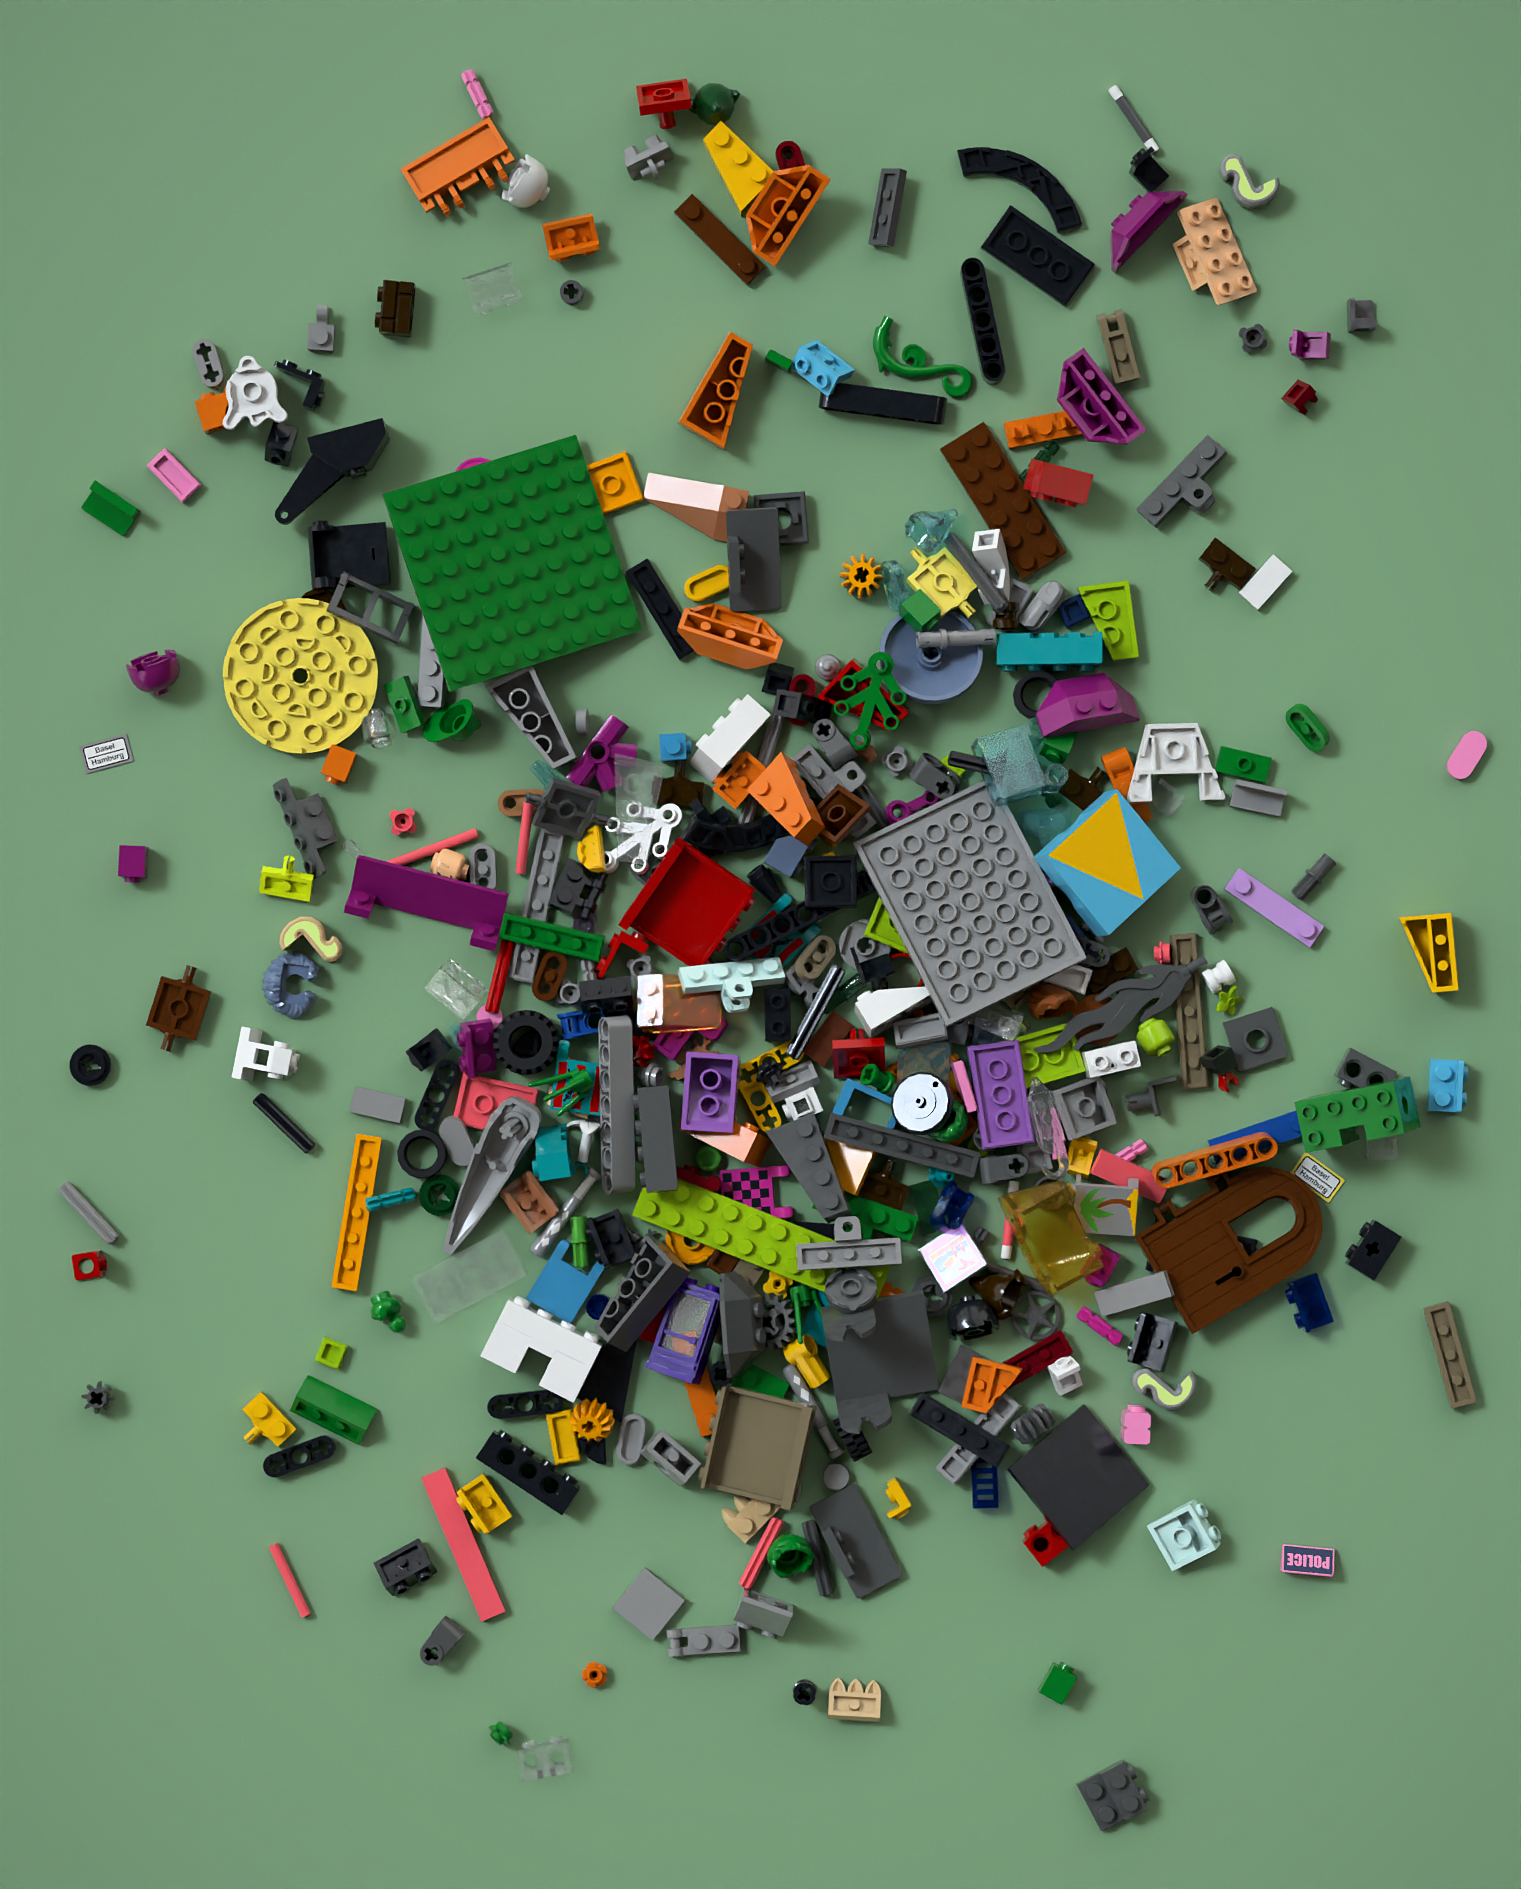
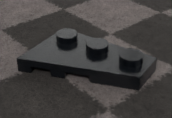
[576,1341,637,1423]

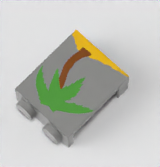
[1068,1174,1138,1236]

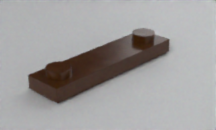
[674,194,765,286]

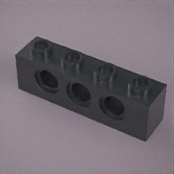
[476,1430,580,1515]

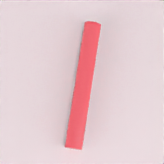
[515,797,534,874]
[269,1543,311,1618]

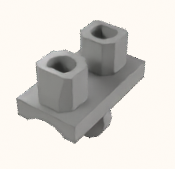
[623,135,673,180]

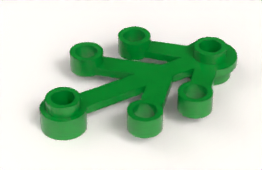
[834,652,907,750]

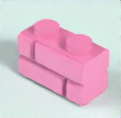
[1120,1404,1151,1445]

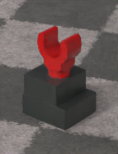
[1199,1045,1239,1092]

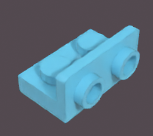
[791,339,855,396]
[1427,1059,1468,1112]

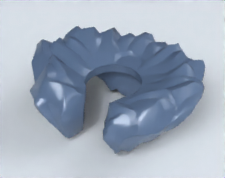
[262,951,320,1018]

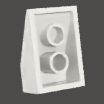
[855,986,933,1038]

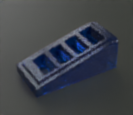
[971,1457,999,1509]

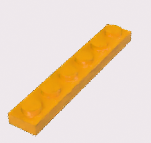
[331,1133,382,1291]

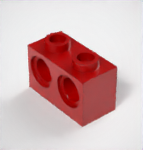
[1022,1517,1068,1567]

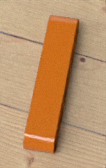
[1151,1132,1278,1188]

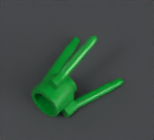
[528,1068,595,1116]
[789,1285,822,1344]

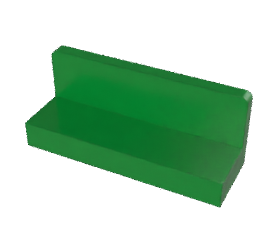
[290,1375,377,1445]

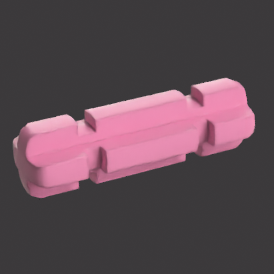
[461,69,493,119]
[1115,1139,1148,1161]

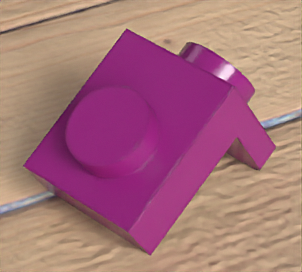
[1289,330,1331,359]
[1081,1243,1121,1287]

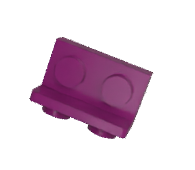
[457,1018,496,1079]

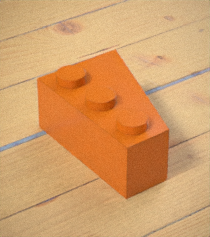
[747,752,825,846]

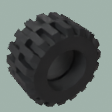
[493,1010,559,1075]

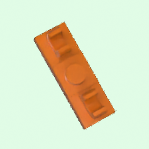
[1004,411,1082,449]

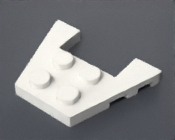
[1127,723,1225,803]

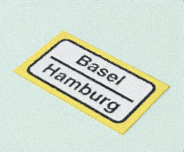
[1290,1153,1345,1203]

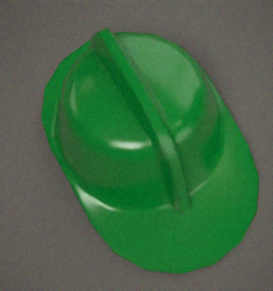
[423,699,481,742]

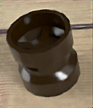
[993,602,1019,630]

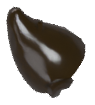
[969,1269,1026,1320]

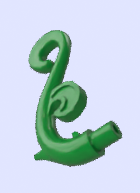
[873,316,972,398]

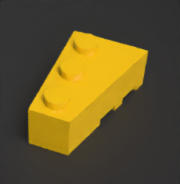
[703,121,773,216]
[1399,913,1459,993]

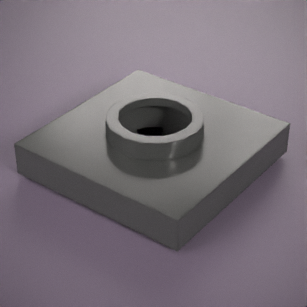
[754,491,809,546]
[1222,1007,1288,1072]

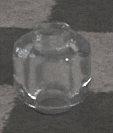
[361,708,397,749]

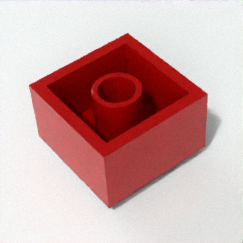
[1023,459,1094,508]

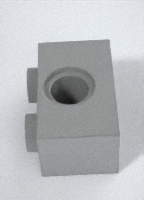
[639,1430,701,1486]

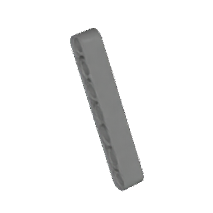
[598,1015,635,1195]

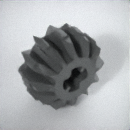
[1010,1404,1055,1444]

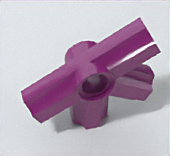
[566,714,637,792]

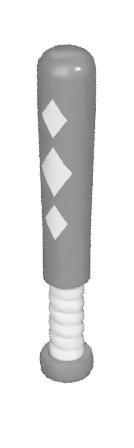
[531,1167,602,1257]
[783,1364,844,1459]

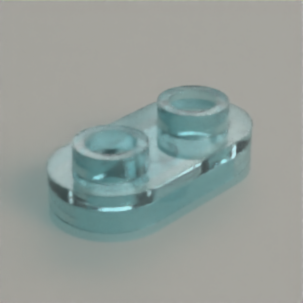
[881,560,910,612]

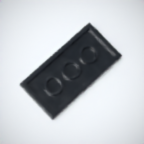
[981,205,1095,307]

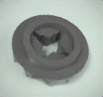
[911,1275,952,1317]

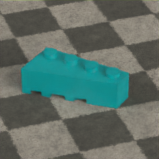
[996,632,1102,672]

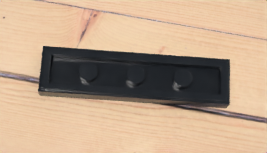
[626,558,694,660]
[909,1392,1011,1468]

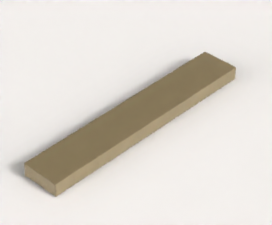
[1170,933,1208,1090]

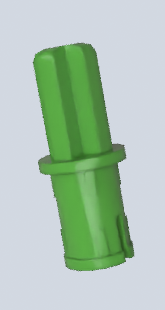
[570,1216,590,1268]

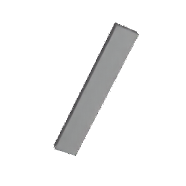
[508,828,566,984]

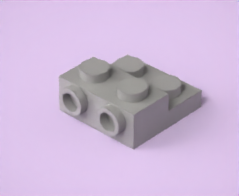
[1051,1076,1117,1141]

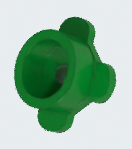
[489,1721,513,1746]

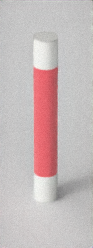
[1001,1181,1019,1259]

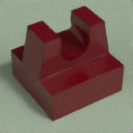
[1281,379,1318,415]

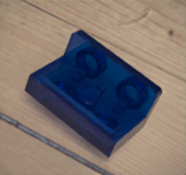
[1284,1272,1334,1333]

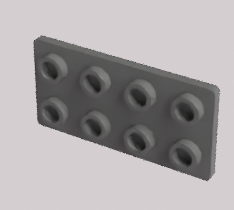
[726,507,782,611]
[810,1484,902,1598]

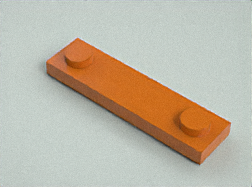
[671,1330,718,1437]

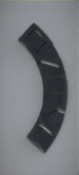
[680,794,820,852]

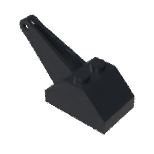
[275,418,390,525]

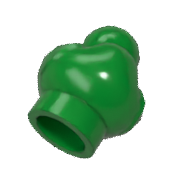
[370,1291,406,1333]

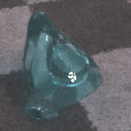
[905,508,958,553]

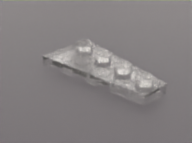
[614,753,665,866]

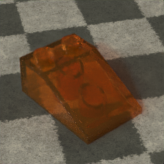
[637,974,721,1034]

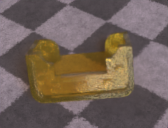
[998,1180,1104,1296]

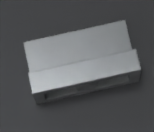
[1229,779,1288,817]

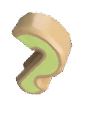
[279,917,343,962]

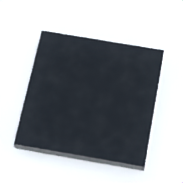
[1007,1404,1149,1551]

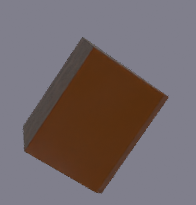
[816,784,872,849]

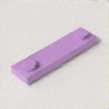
[1224,868,1324,948]

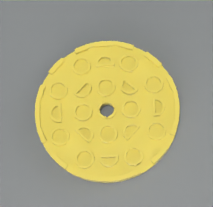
[223,598,379,754]

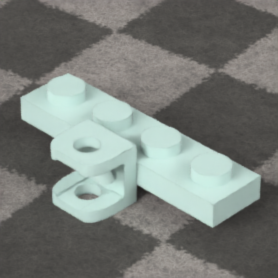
[678,957,785,1013]

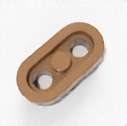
[498,789,544,817]

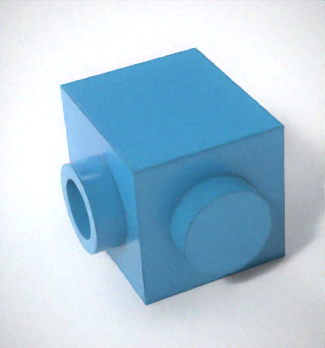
[659,733,692,762]

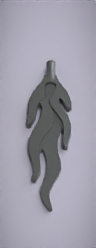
[1033,956,1208,1052]

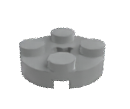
[839,919,891,970]

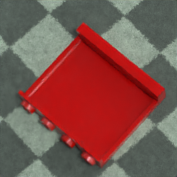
[618,837,755,966]

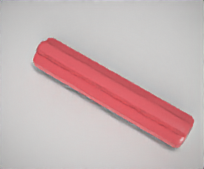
[739,1517,784,1590]

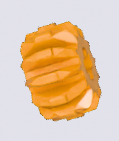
[839,554,883,598]
[570,1398,615,1442]

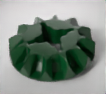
[419,1174,460,1216]

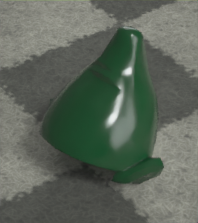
[688,83,740,125]

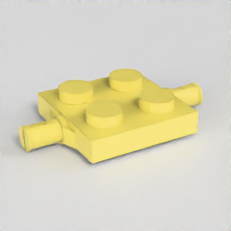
[906,547,978,619]

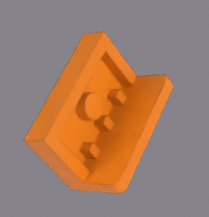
[542,213,600,262]

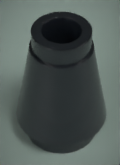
[746,863,783,903]

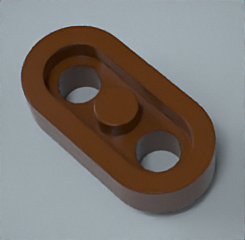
[532,951,568,1001]

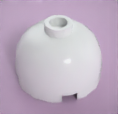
[502,154,550,208]

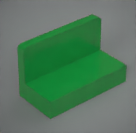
[81,480,141,536]

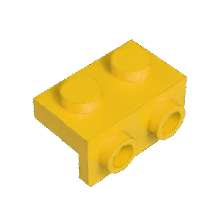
[456,1473,513,1535]

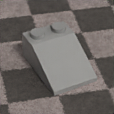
[734,1588,793,1639]

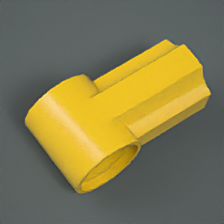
[783,1334,831,1388]

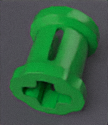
[860,1064,895,1094]

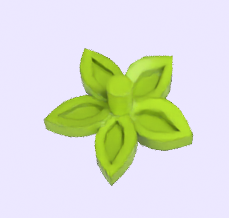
[1216,985,1244,1015]

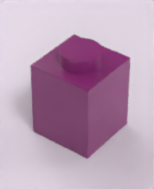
[118,845,149,883]

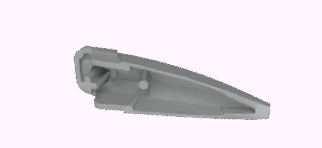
[443,1096,542,1255]

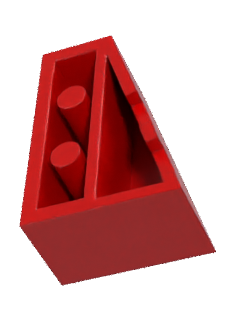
[817,658,911,731]

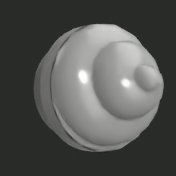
[815,654,841,680]
[636,1063,664,1087]

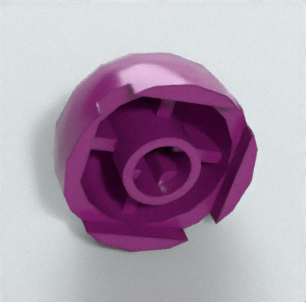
[126,650,180,696]

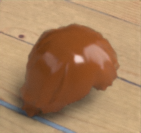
[1028,983,1078,1020]

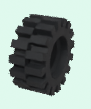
[833,1417,873,1462]

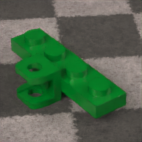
[812,1191,919,1243]

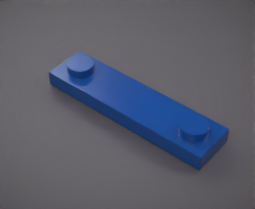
[1207,1110,1302,1164]

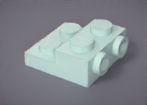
[1147,1499,1221,1571]

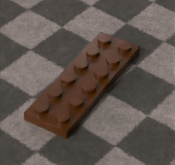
[940,422,1066,580]

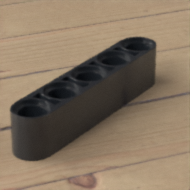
[960,258,1005,385]
[819,383,947,425]

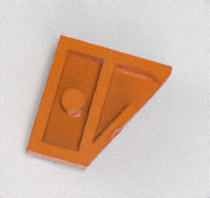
[961,1356,1023,1413]

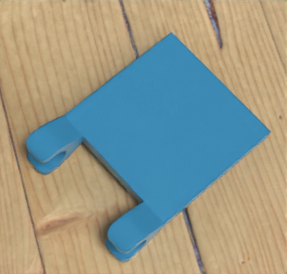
[526,1239,605,1324]

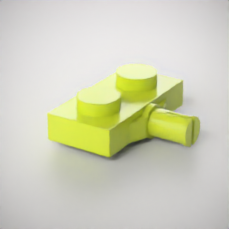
[259,855,314,902]

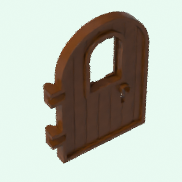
[1133,1167,1322,1334]

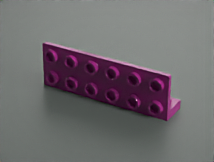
[344,855,509,951]

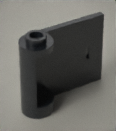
[307,521,391,590]

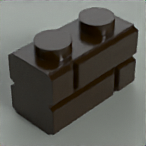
[375,280,416,337]

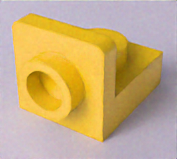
[885,1477,912,1520]

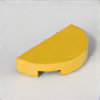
[577,824,606,872]

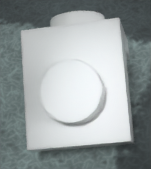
[1047,1356,1083,1396]

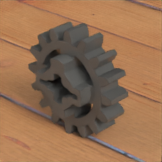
[760,1293,797,1350]

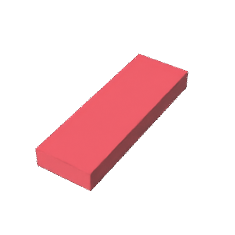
[1090,1149,1167,1204]

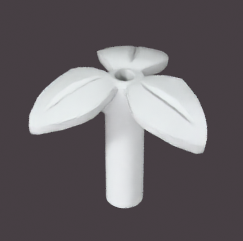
[566,1120,601,1163]

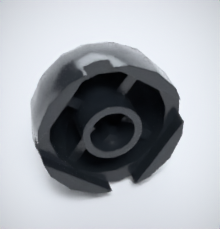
[947,1296,1000,1340]

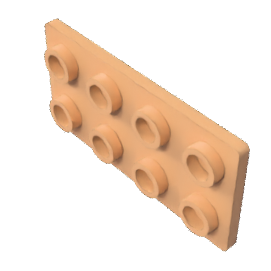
[1172,198,1257,306]

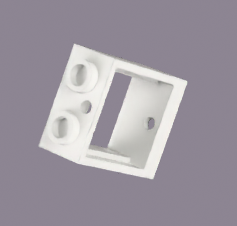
[1081,1041,1141,1078]

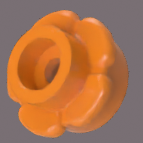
[582,1662,607,1688]

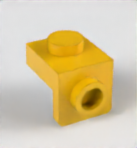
[1062,1135,1098,1179]

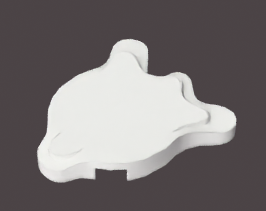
[223,356,288,430]

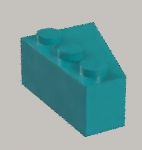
[532,1123,574,1181]

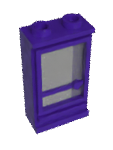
[645,1277,721,1384]

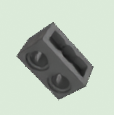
[1334,1048,1397,1089]

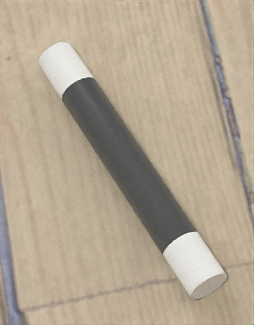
[1108,85,1160,153]

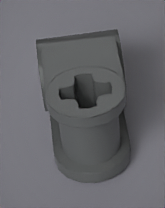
[813,719,858,770]
[909,752,961,799]
[1190,885,1233,935]
[979,1153,1030,1184]
[420,1616,465,1666]

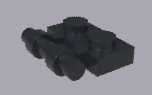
[547,858,608,921]

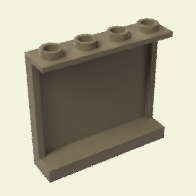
[699,1385,817,1510]

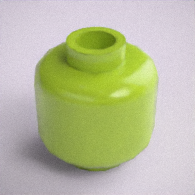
[1136,1017,1175,1058]

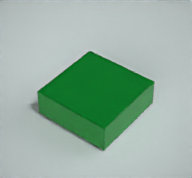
[765,349,792,373]

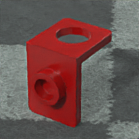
[72,1250,108,1280]

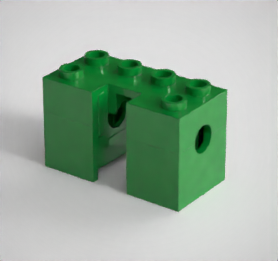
[1294,1076,1421,1153]

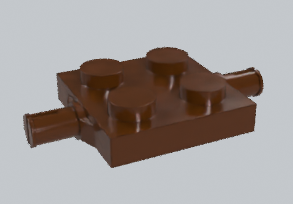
[146,965,212,1052]

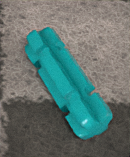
[365,1187,416,1211]

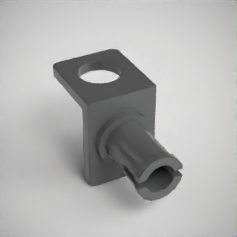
[1125,1075,1180,1117]

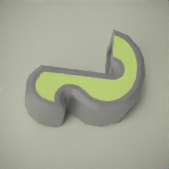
[1219,154,1280,209]
[1131,1367,1196,1410]

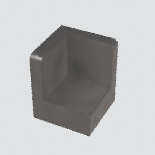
[1347,298,1377,332]

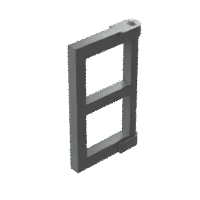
[326,571,414,644]

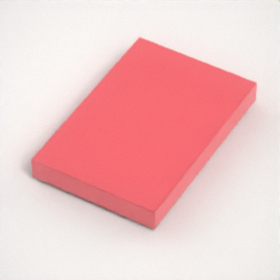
[454,1072,539,1130]

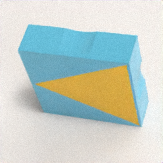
[1033,789,1181,937]

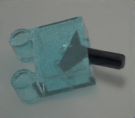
[948,717,1068,808]

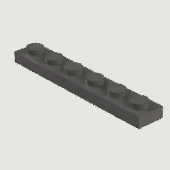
[824,1112,980,1178]

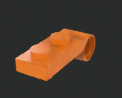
[1101,747,1153,822]

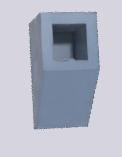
[763,835,818,878]

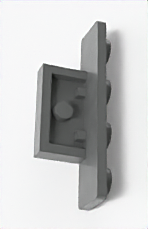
[273,778,338,879]

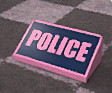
[1280,1544,1334,1577]

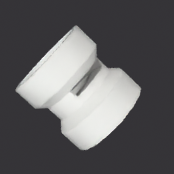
[1201,960,1237,994]

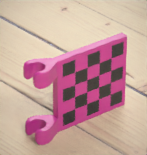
[720,1165,794,1218]

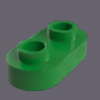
[1286,704,1330,751]

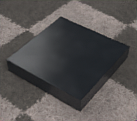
[804,855,857,909]

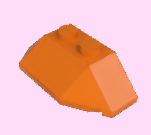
[746,165,831,266]
[677,603,783,670]

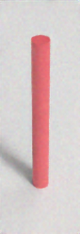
[386,828,479,866]

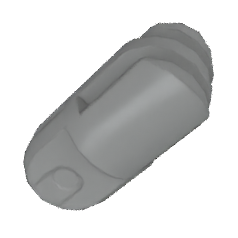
[1019,581,1066,635]

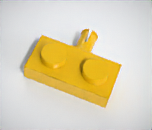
[242,1392,296,1447]

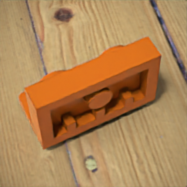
[712,750,766,810]

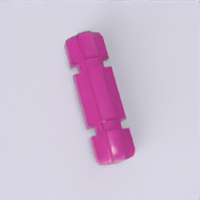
[1077,1306,1123,1346]

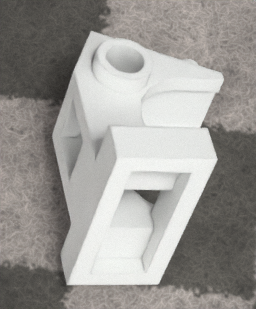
[232,1027,300,1081]

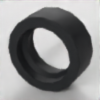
[1013,670,1058,720]
[397,1129,447,1178]

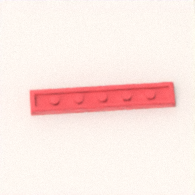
[421,1467,506,1622]

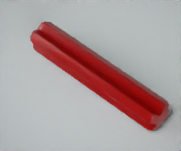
[485,939,515,1014]

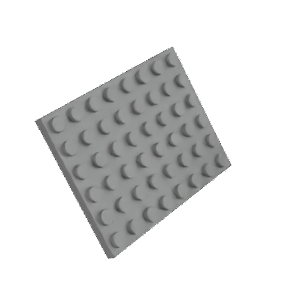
[853,777,1087,1028]

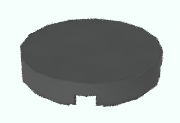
[825,1267,877,1314]

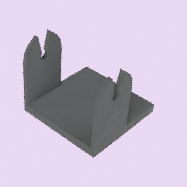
[820,1290,939,1434]

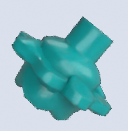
[928,1167,956,1188]

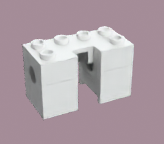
[480,1296,603,1403]

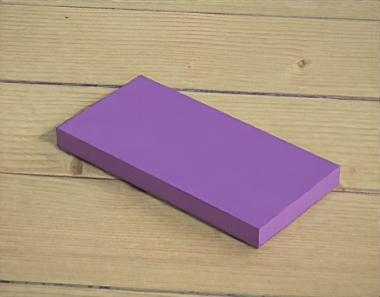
[967,1039,1035,1150]

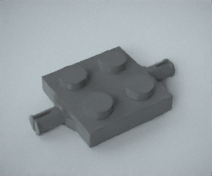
[524,777,609,839]

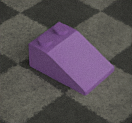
[681,1052,741,1133]

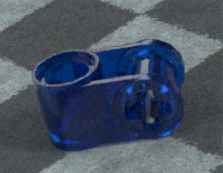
[930,1181,974,1232]

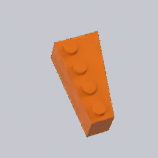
[677,332,753,449]

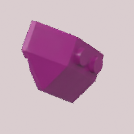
[1110,191,1188,273]
[1057,348,1146,445]
[1036,673,1140,738]

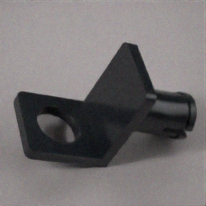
[850,947,895,992]

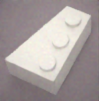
[689,694,771,783]

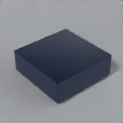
[1057,594,1090,628]

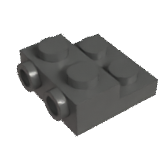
[1076,1760,1149,1831]

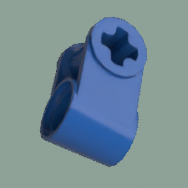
[557,1011,607,1040]

